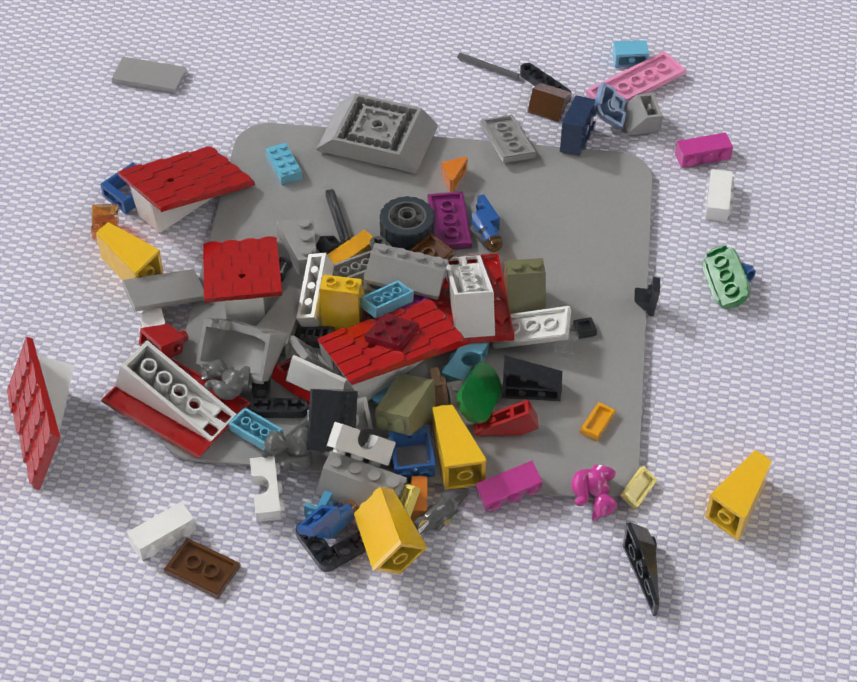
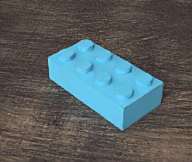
[265,142,302,185]
[361,280,414,318]
[228,408,284,451]

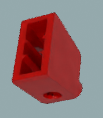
[139,324,188,359]

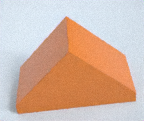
[441,156,468,192]

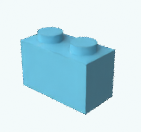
[612,40,649,67]

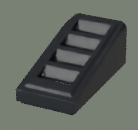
[295,326,334,348]

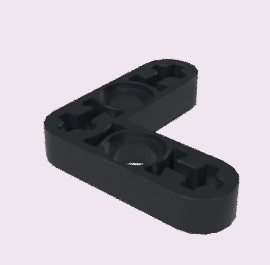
[250,376,308,418]
[296,522,366,572]

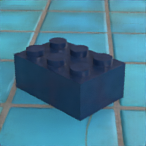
[560,95,598,156]

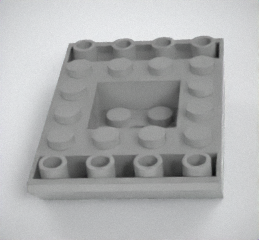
[317,93,438,174]

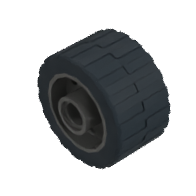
[380,196,435,251]

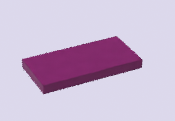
[427,191,472,250]

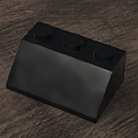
[307,389,358,452]

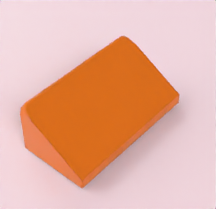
[411,476,427,522]

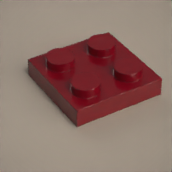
[364,314,419,351]

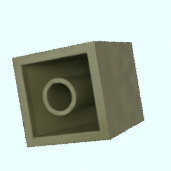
[504,258,546,314]
[375,373,436,436]

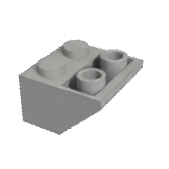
[623,93,663,136]

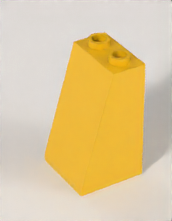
[96,222,164,281]
[319,274,366,331]
[432,405,486,490]
[705,450,772,541]
[354,487,428,574]

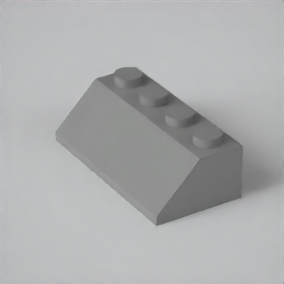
[364,243,448,300]
[316,451,407,510]

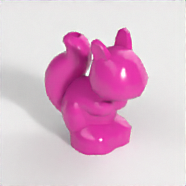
[571,465,618,521]

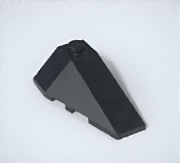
[623,522,659,616]

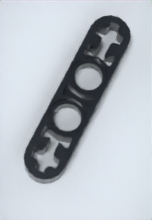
[520,63,572,103]

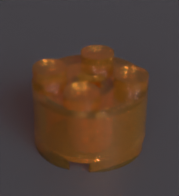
[91,204,119,240]

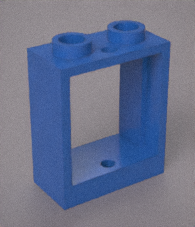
[100,162,137,214]
[389,425,436,481]

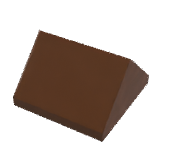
[527,83,572,122]

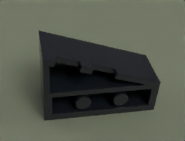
[502,355,563,402]

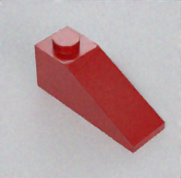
[474,399,539,436]

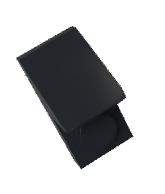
[634,277,660,316]

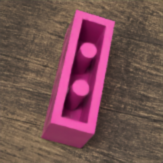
[675,132,733,168]
[476,460,542,511]

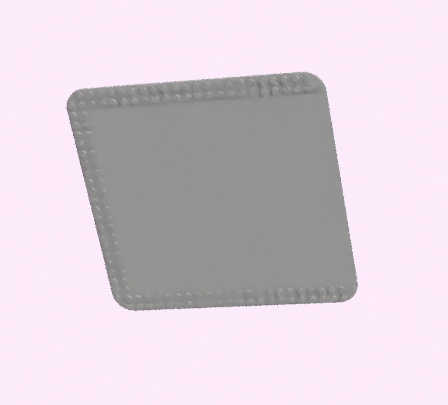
[162,123,652,500]

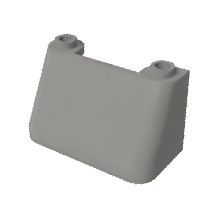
[196,318,287,384]

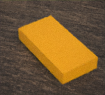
[580,402,616,441]

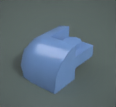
[595,82,627,129]

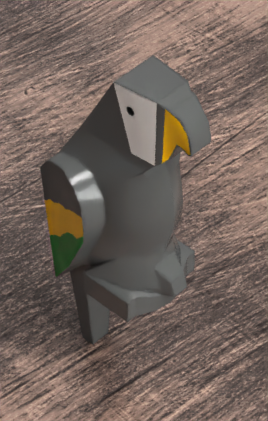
[414,490,469,534]

